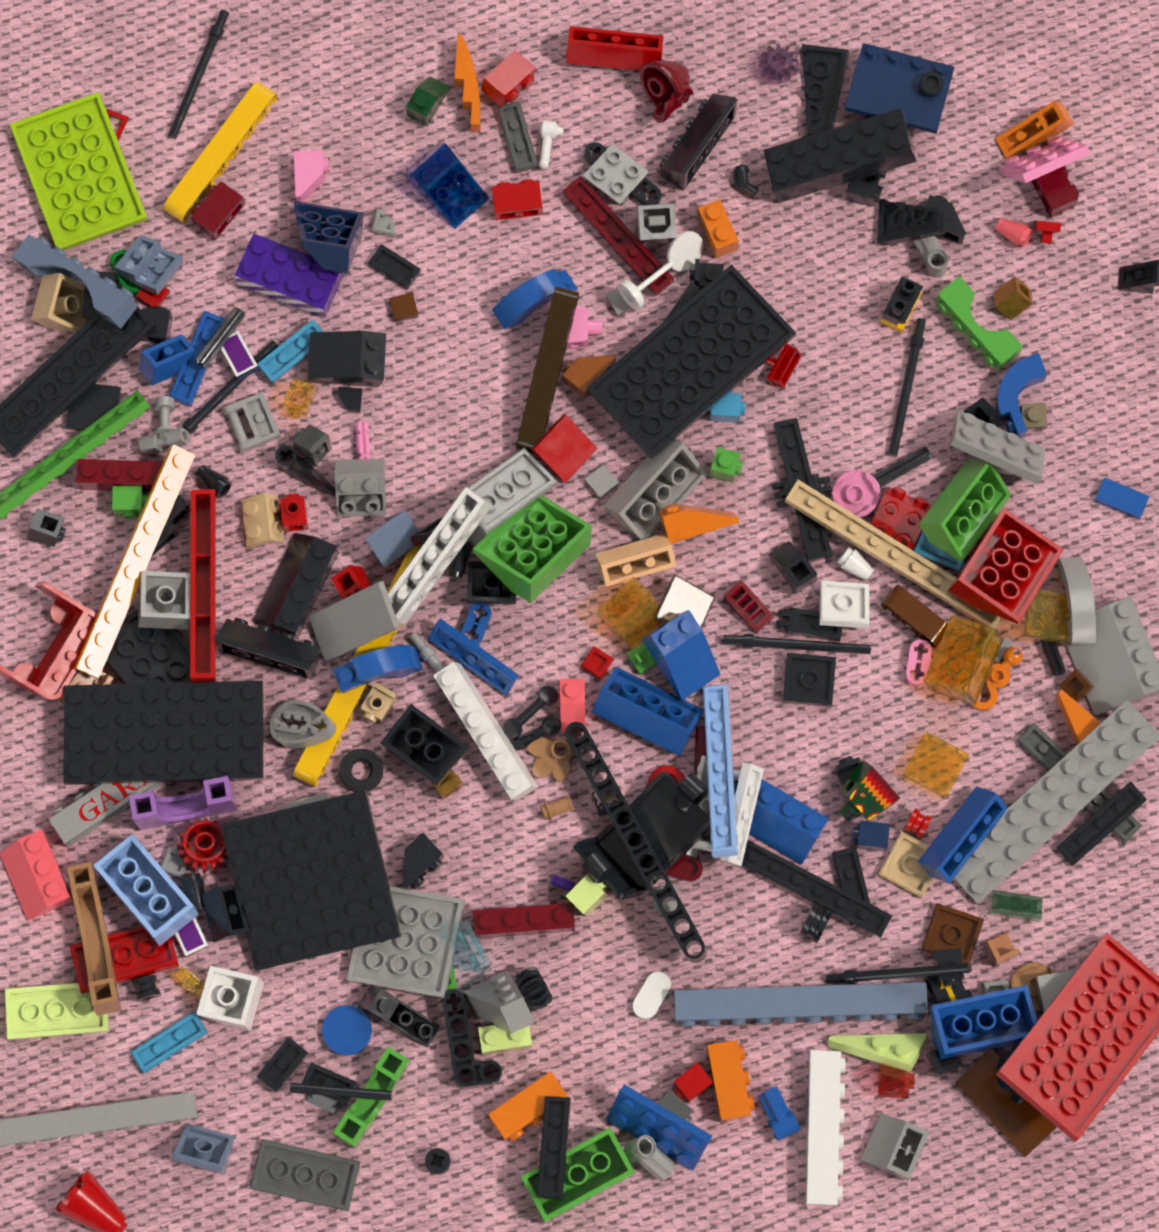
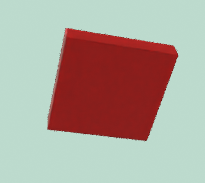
[531,414,598,483]

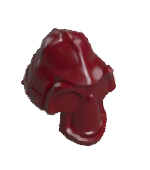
[640,60,693,123]

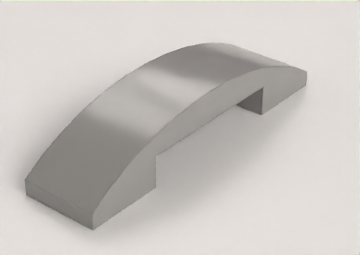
[1057,557,1096,645]

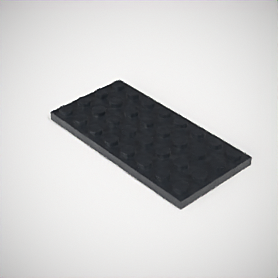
[587,264,796,460]
[63,680,264,785]

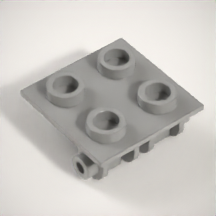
[582,144,649,205]

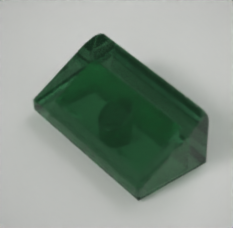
[990,890,1043,922]

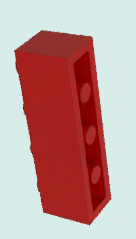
[566,26,664,71]

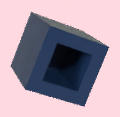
[852,820,890,852]

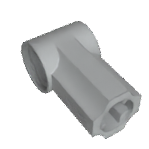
[912,236,949,278]
[624,1135,675,1182]

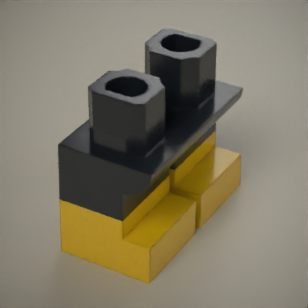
[881,276,923,332]

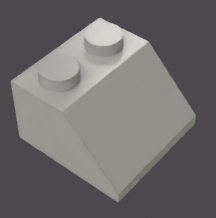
[138,571,191,630]

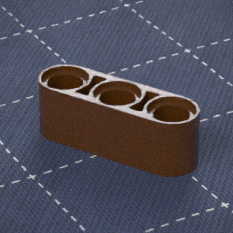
[880,585,951,648]

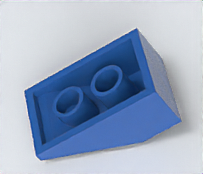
[641,609,721,701]

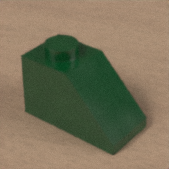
[406,76,451,127]

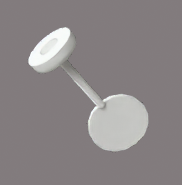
[617,231,703,311]

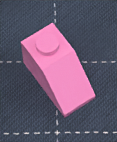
[294,150,329,202]

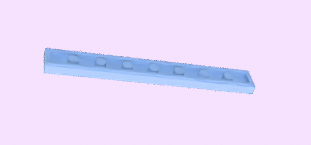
[703,684,738,858]

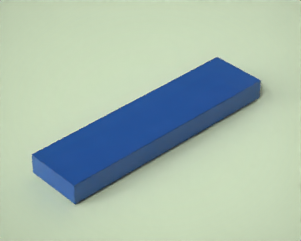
[169,311,225,407]
[428,618,519,696]

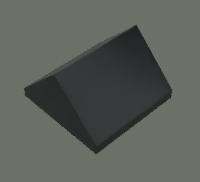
[466,561,517,605]

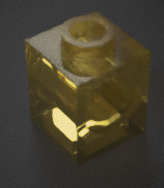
[283,378,317,419]

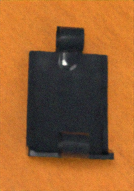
[573,771,710,900]

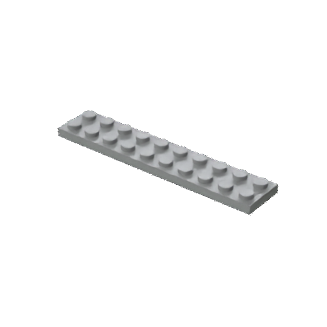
[954,700,1159,904]

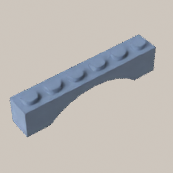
[12,235,138,329]

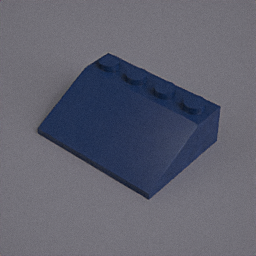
[844,43,955,134]

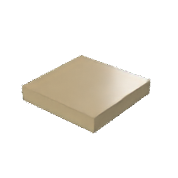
[878,831,933,899]

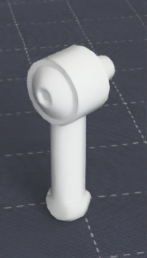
[539,120,564,169]

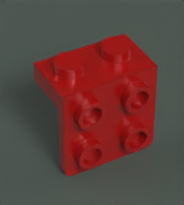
[871,487,932,550]

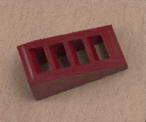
[723,580,774,634]

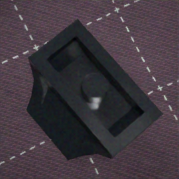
[302,1062,358,1113]

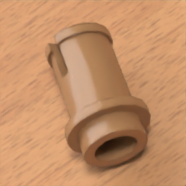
[540,796,573,820]

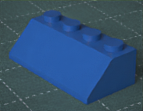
[592,667,704,756]
[734,779,829,865]
[931,985,1037,1061]

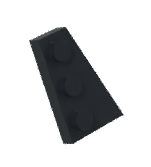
[877,199,944,246]

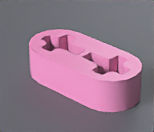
[905,639,932,686]

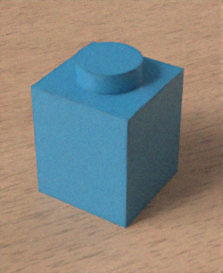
[710,393,746,423]

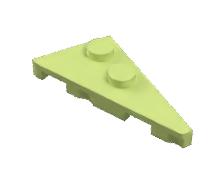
[828,1033,928,1072]

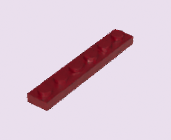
[562,176,674,296]

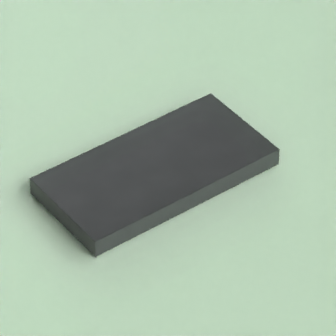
[249,1139,361,1212]

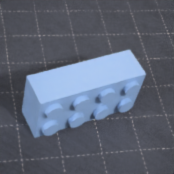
[93,834,199,946]

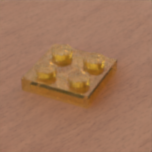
[1024,589,1071,645]
[902,731,969,798]

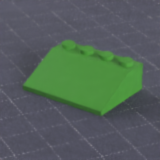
[473,495,592,603]

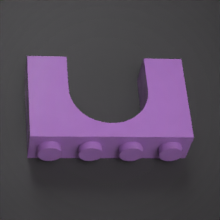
[129,776,238,830]

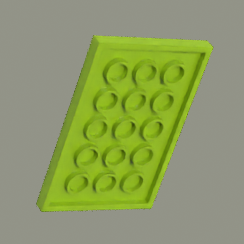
[10,92,148,251]

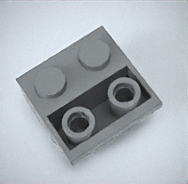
[335,458,386,516]
[861,1113,930,1181]

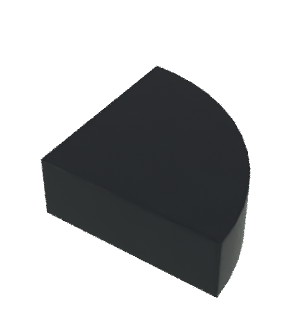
[338,387,363,414]

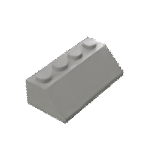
[603,439,708,541]

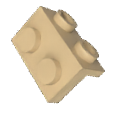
[241,493,284,548]

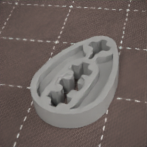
[270,700,336,748]

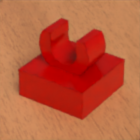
[1034,220,1061,244]

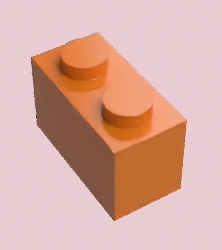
[697,199,739,258]

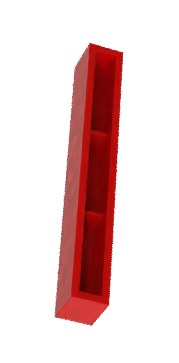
[190,489,216,682]

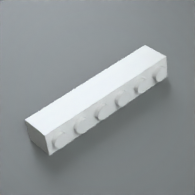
[433,662,538,800]
[805,1050,845,1207]

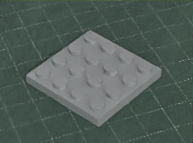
[347,886,466,999]

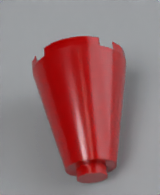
[55,1170,127,1232]

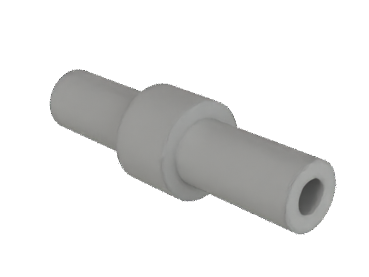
[409,632,445,673]

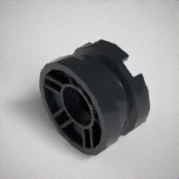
[799,904,832,944]

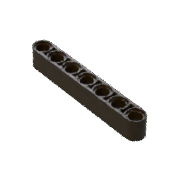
[516,287,579,453]

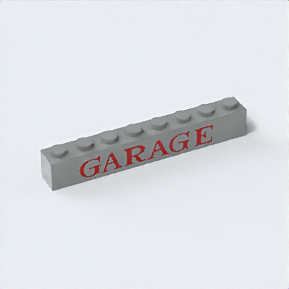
[48,782,166,847]

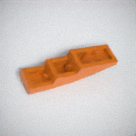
[455,34,481,133]

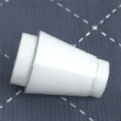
[837,547,874,581]

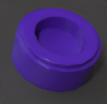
[550,874,575,891]

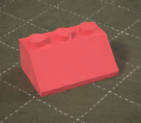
[0,829,74,921]

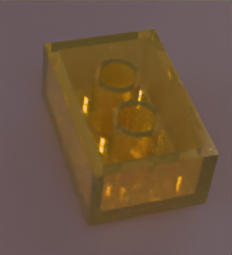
[923,615,1004,705]

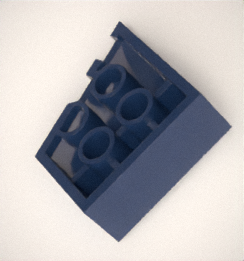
[293,201,364,273]

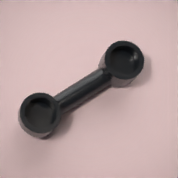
[503,686,558,740]

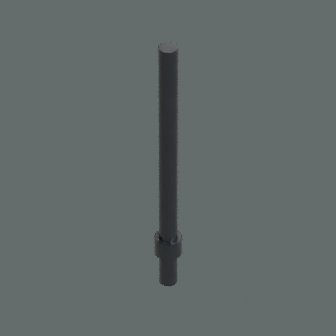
[168,9,229,139]
[888,318,926,457]
[181,340,279,435]
[723,634,871,654]
[826,963,972,985]

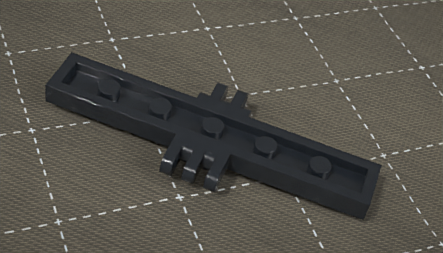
[771,418,833,562]

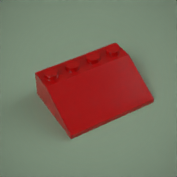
[948,508,1064,624]

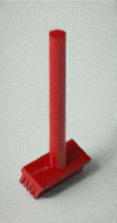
[765,344,802,389]

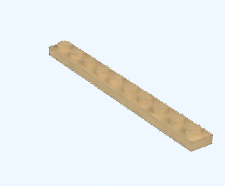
[784,480,1001,631]

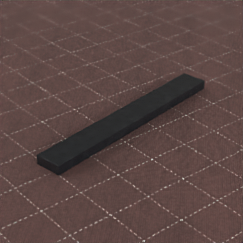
[706,831,892,938]

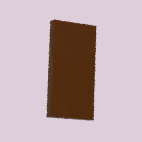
[955,1049,1057,1157]

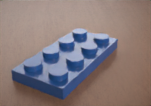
[605,1084,712,1171]

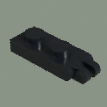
[776,607,843,642]

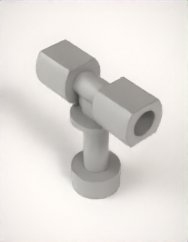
[139,396,190,456]

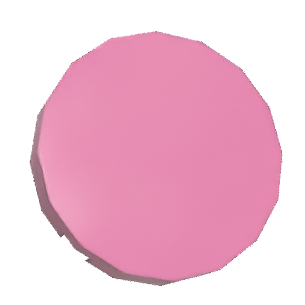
[832,470,881,518]

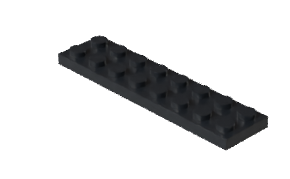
[0,307,156,458]

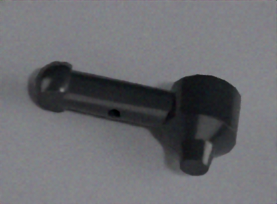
[513,716,561,750]

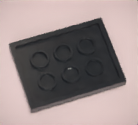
[106,609,191,684]

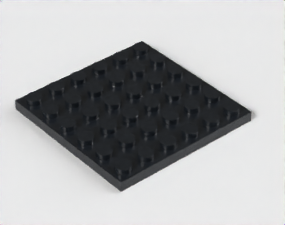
[220,789,402,971]

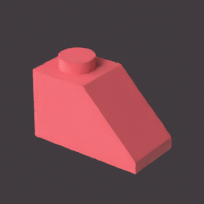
[560,679,586,733]

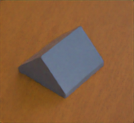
[365,510,418,568]
[172,1123,235,1175]

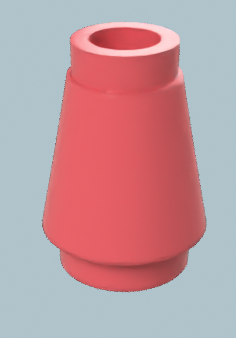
[995,218,1033,247]

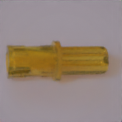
[174,967,205,1000]

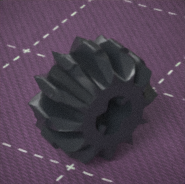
[515,966,552,1011]

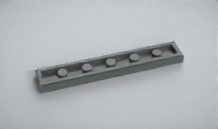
[1016,723,1143,844]

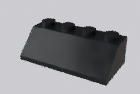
[659,94,738,191]
[253,533,339,639]
[215,618,322,680]

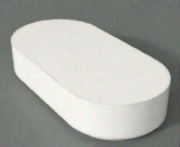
[633,972,671,1019]

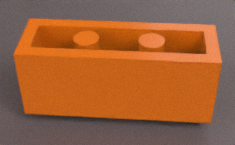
[707,1040,755,1122]
[488,1071,568,1142]

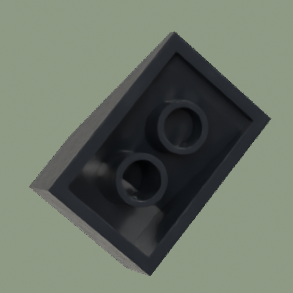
[307,331,386,387]
[380,704,469,786]

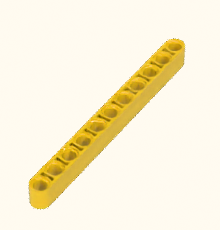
[293,545,423,787]

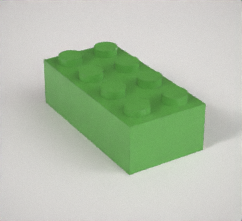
[521,1127,635,1224]

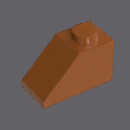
[562,355,616,400]

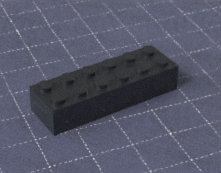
[764,108,917,203]

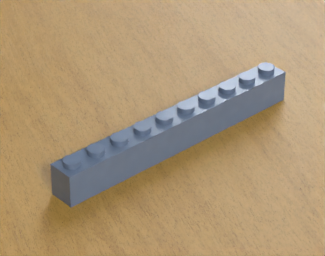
[674,982,928,1027]

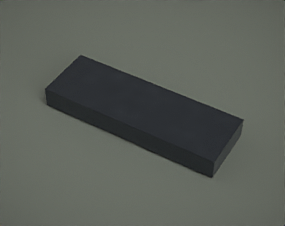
[832,847,871,926]

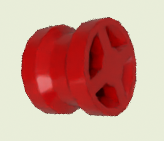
[903,808,933,839]

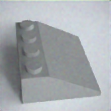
[1059,596,1159,717]

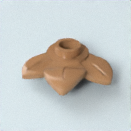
[527,738,573,782]

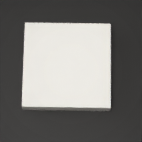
[819,580,869,629]

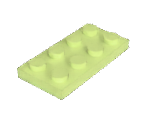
[5,983,109,1040]

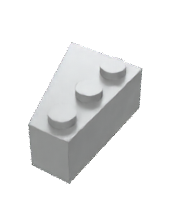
[463,971,534,1034]

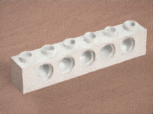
[388,487,492,625]

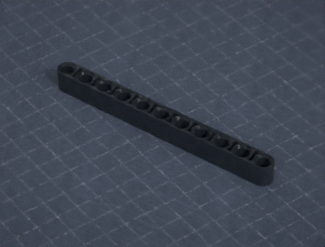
[565,722,707,963]

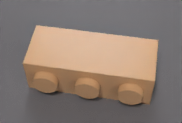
[595,533,676,587]

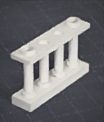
[685,756,764,866]

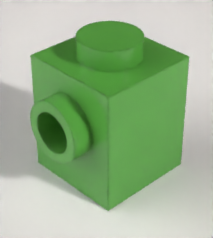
[710,447,743,483]
[112,486,149,519]

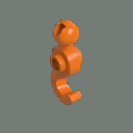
[968,647,1023,710]

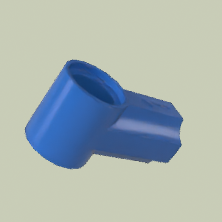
[758,1086,801,1141]

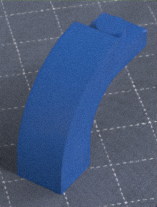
[492,269,578,329]
[996,353,1047,438]
[333,645,423,693]

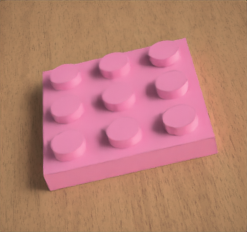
[999,136,1090,183]

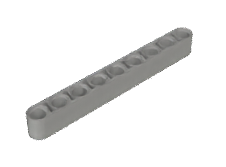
[0,1093,198,1148]

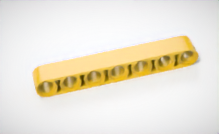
[163,81,278,223]

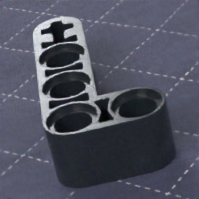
[442,989,502,1089]

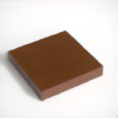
[921,903,984,963]

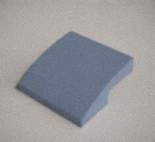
[114,235,183,295]

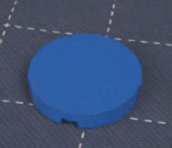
[322,1005,372,1056]

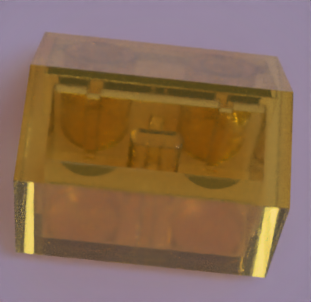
[598,577,664,650]

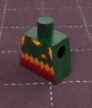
[838,760,900,822]

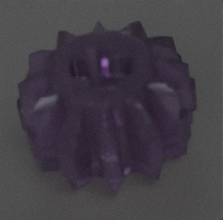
[759,42,799,85]

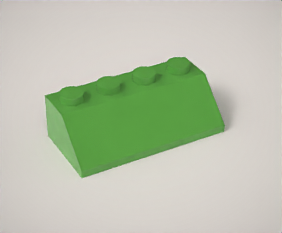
[919,458,1011,561]

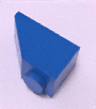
[138,334,195,386]

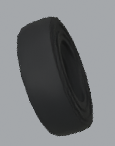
[339,749,383,792]

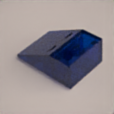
[403,143,490,229]

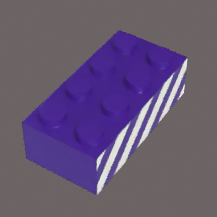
[234,233,344,318]

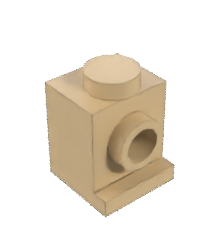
[360,682,398,724]

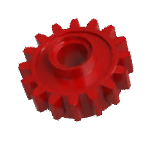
[177,818,228,874]

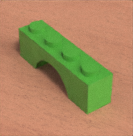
[936,276,1023,371]
[333,1046,411,1149]

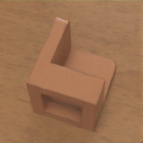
[984,933,1020,966]

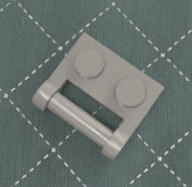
[223,392,281,453]

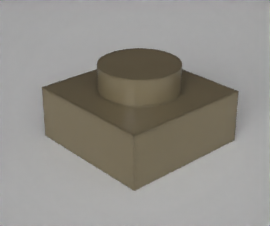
[1021,403,1047,429]

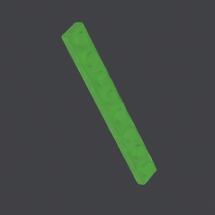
[0,390,150,519]

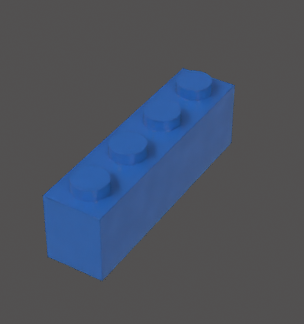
[918,786,1008,884]

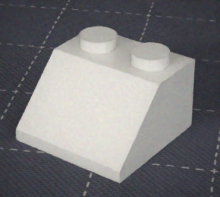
[197,966,264,1031]

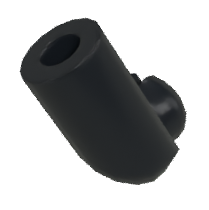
[733,164,759,199]

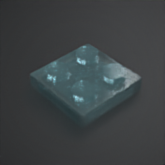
[457,919,492,974]

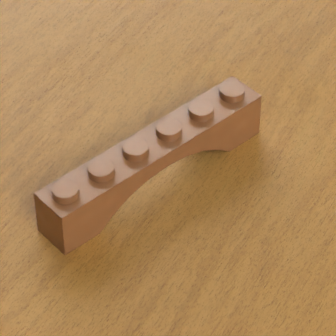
[67,862,122,1016]

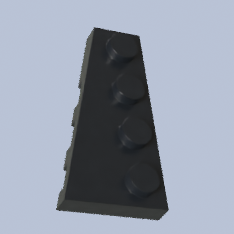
[802,44,849,136]

